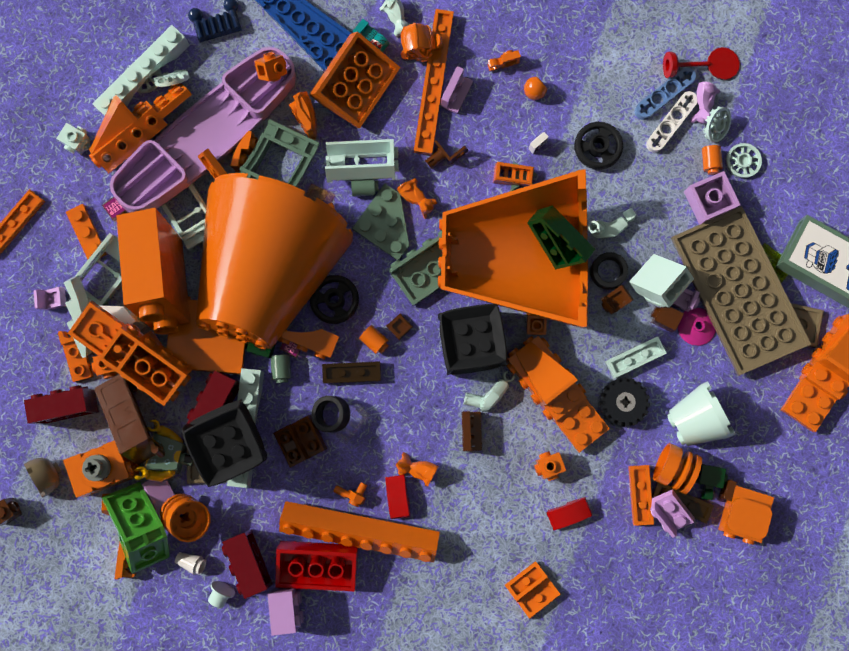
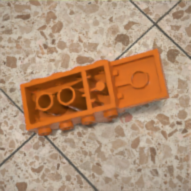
[88,83,192,174]
[67,301,192,406]
[780,314,849,432]
[506,336,610,453]

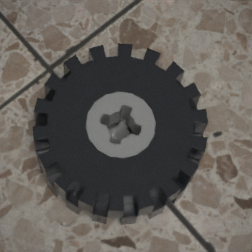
[598,378,650,427]

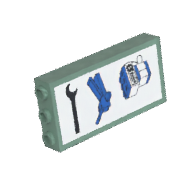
[775,215,849,308]

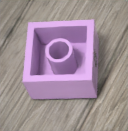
[684,171,740,225]
[268,588,304,636]

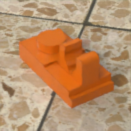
[114,541,136,580]

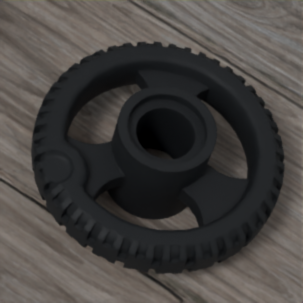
[574,121,623,170]
[310,275,359,324]

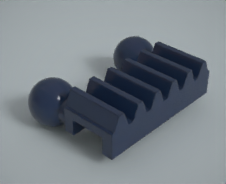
[188,0,242,43]

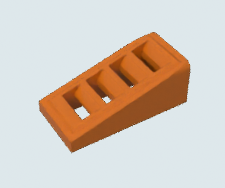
[493,162,534,186]

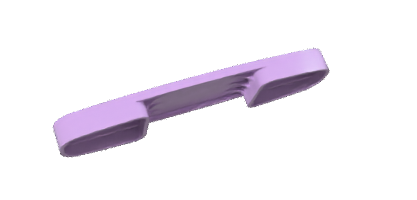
[110,47,296,213]

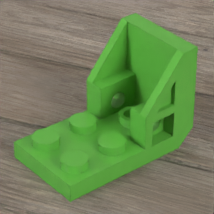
[102,482,170,574]

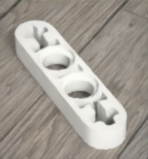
[646,91,697,153]

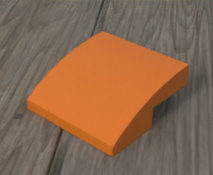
[505,561,561,619]

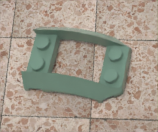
[239,119,320,187]

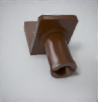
[425,140,468,170]

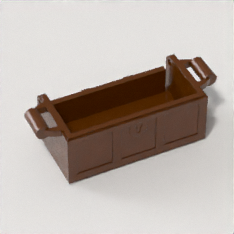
[94,374,165,465]

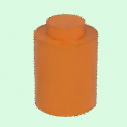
[702,145,723,175]
[359,325,389,354]

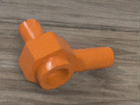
[333,482,368,508]

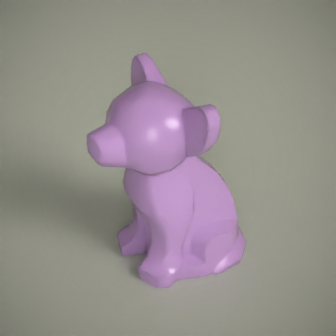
[690,82,720,124]

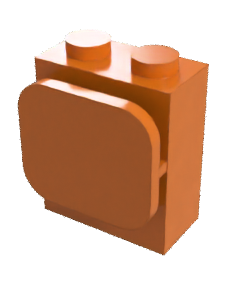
[718,485,774,545]

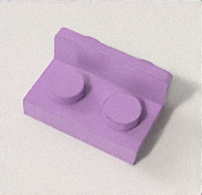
[441,66,473,114]
[650,489,694,538]

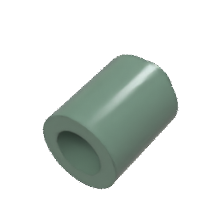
[351,179,379,197]
[270,355,291,383]

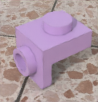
[34,287,66,310]
[672,289,700,312]

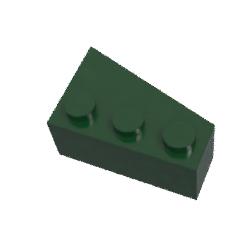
[527,205,595,270]

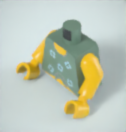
[134,420,194,482]

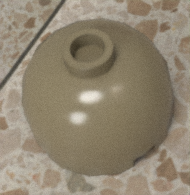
[24,458,62,498]

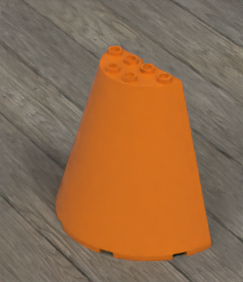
[438,169,588,328]
[196,173,353,350]

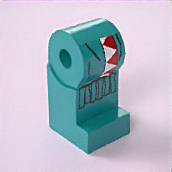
[352,19,389,52]

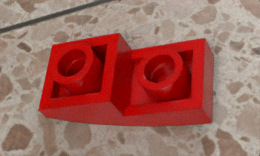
[385,475,410,519]
[546,497,592,531]

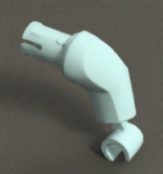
[587,208,636,238]
[463,371,515,412]

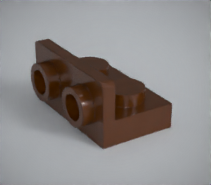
[461,411,482,451]

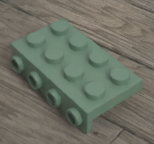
[389,231,443,306]

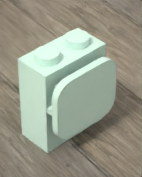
[629,254,694,308]

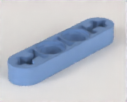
[635,68,696,120]

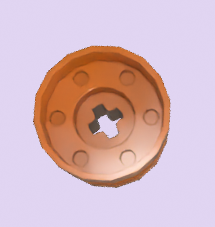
[653,443,702,494]
[160,493,211,542]

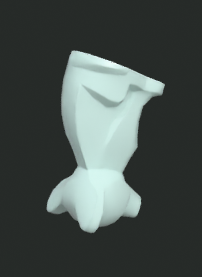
[380,0,410,37]

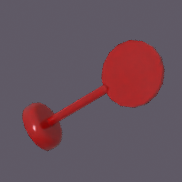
[663,47,740,80]

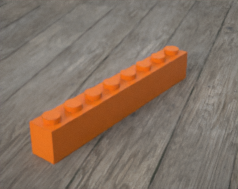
[279,501,440,563]

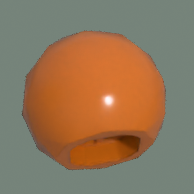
[524,76,547,100]

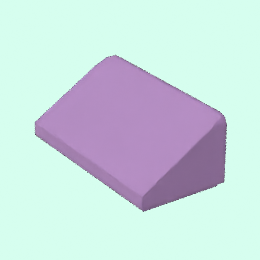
[141,480,175,518]

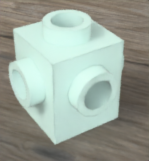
[56,123,92,155]

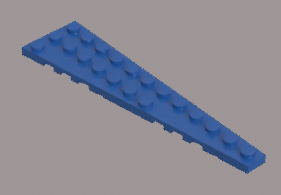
[255,0,352,72]

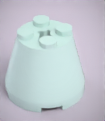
[668,381,736,446]

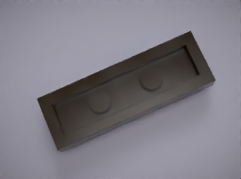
[322,361,381,384]
[652,482,714,524]

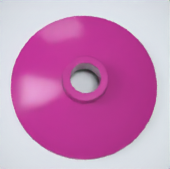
[678,308,716,346]

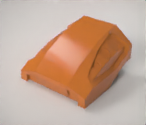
[289,91,317,140]

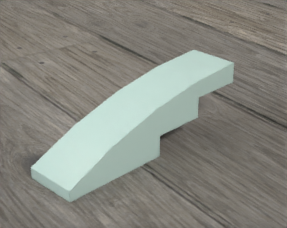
[64,275,93,358]

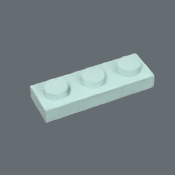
[605,336,667,379]

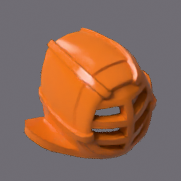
[401,23,442,62]

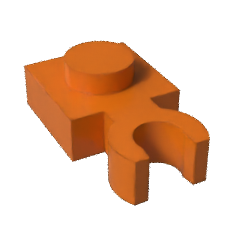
[487,50,521,72]

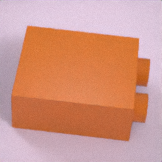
[116,207,191,335]

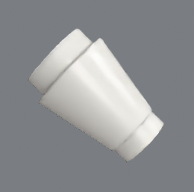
[175,552,206,575]

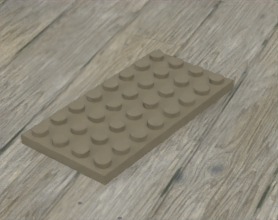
[671,206,811,376]

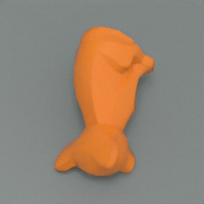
[397,178,437,219]
[396,452,439,487]

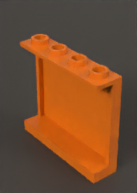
[167,296,246,375]

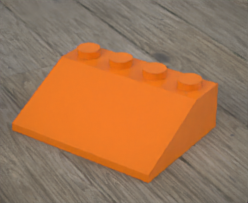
[309,31,401,129]

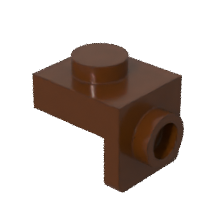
[601,285,634,315]

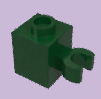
[695,464,728,500]

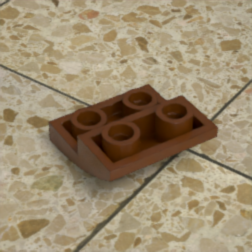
[273,414,327,468]

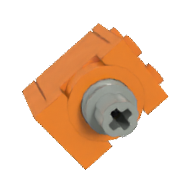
[63,440,140,498]

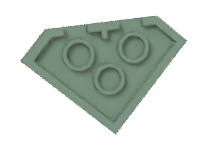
[352,184,409,260]

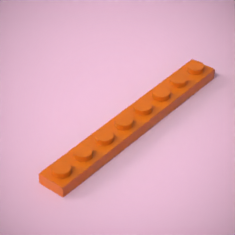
[414,9,454,155]

